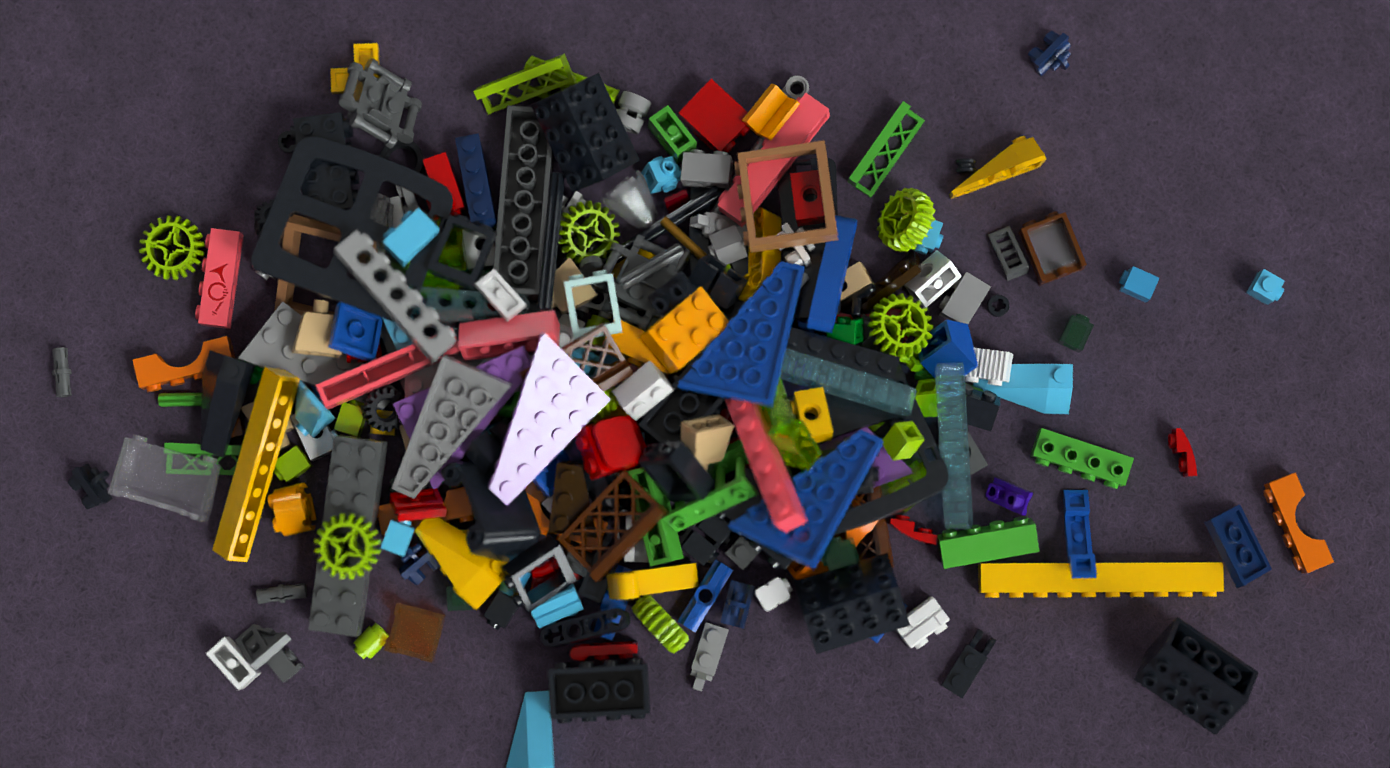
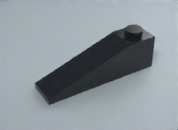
[201,350,256,457]

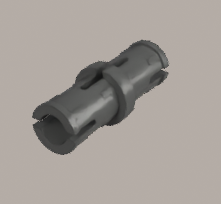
[52,347,72,398]
[256,583,308,604]

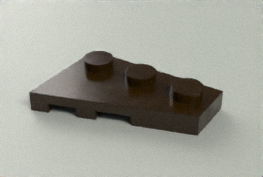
[861,250,922,314]
[549,460,597,538]

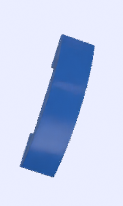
[1063,490,1097,578]

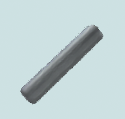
[619,244,684,289]

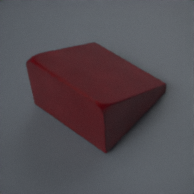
[664,190,690,214]

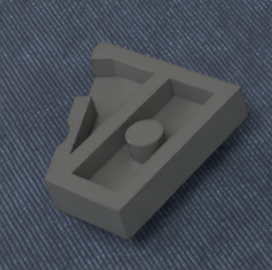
[235,624,292,670]

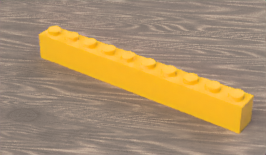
[978,562,1224,598]

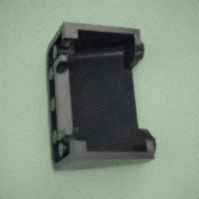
[440,461,540,562]

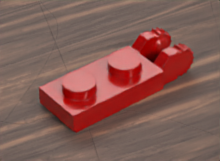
[569,641,638,661]

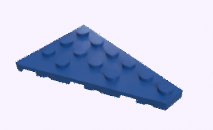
[678,261,805,407]
[729,430,883,569]

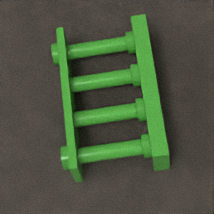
[663,439,757,532]

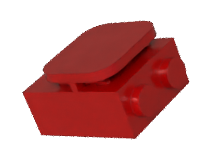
[678,78,751,153]
[423,152,468,220]
[575,415,646,480]

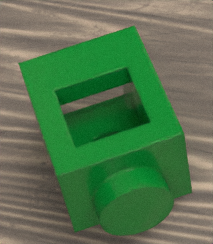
[825,316,864,345]

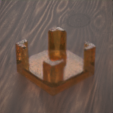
[384,603,446,663]

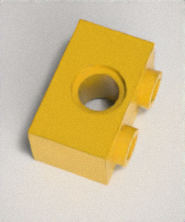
[790,387,833,445]

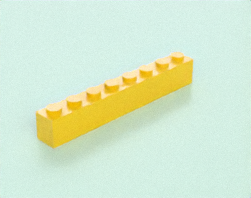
[212,367,300,562]

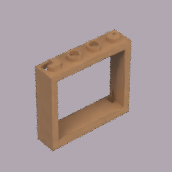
[734,140,838,253]
[274,214,378,316]

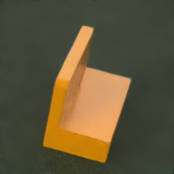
[742,83,800,140]

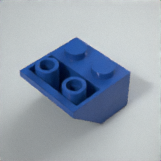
[918,319,978,388]

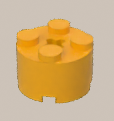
[268,483,316,536]

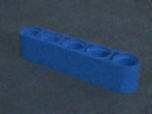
[807,215,857,333]

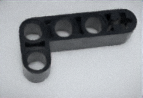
[564,427,632,521]

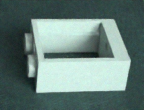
[564,270,623,340]

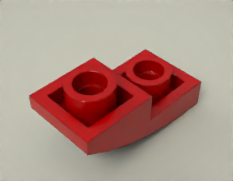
[1168,428,1197,477]
[888,515,938,545]

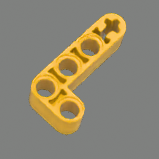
[738,207,781,301]
[607,562,699,600]

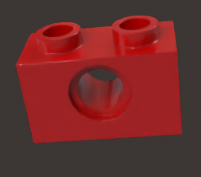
[790,170,826,226]

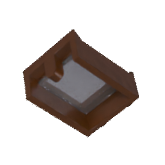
[1018,211,1087,286]

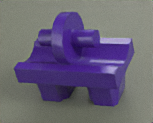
[986,477,1033,516]

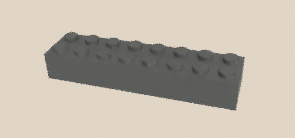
[493,106,554,301]
[308,435,388,637]

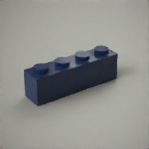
[455,133,497,231]

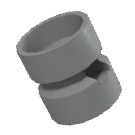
[616,91,651,135]

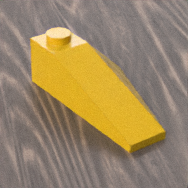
[949,136,1046,199]
[414,517,507,610]

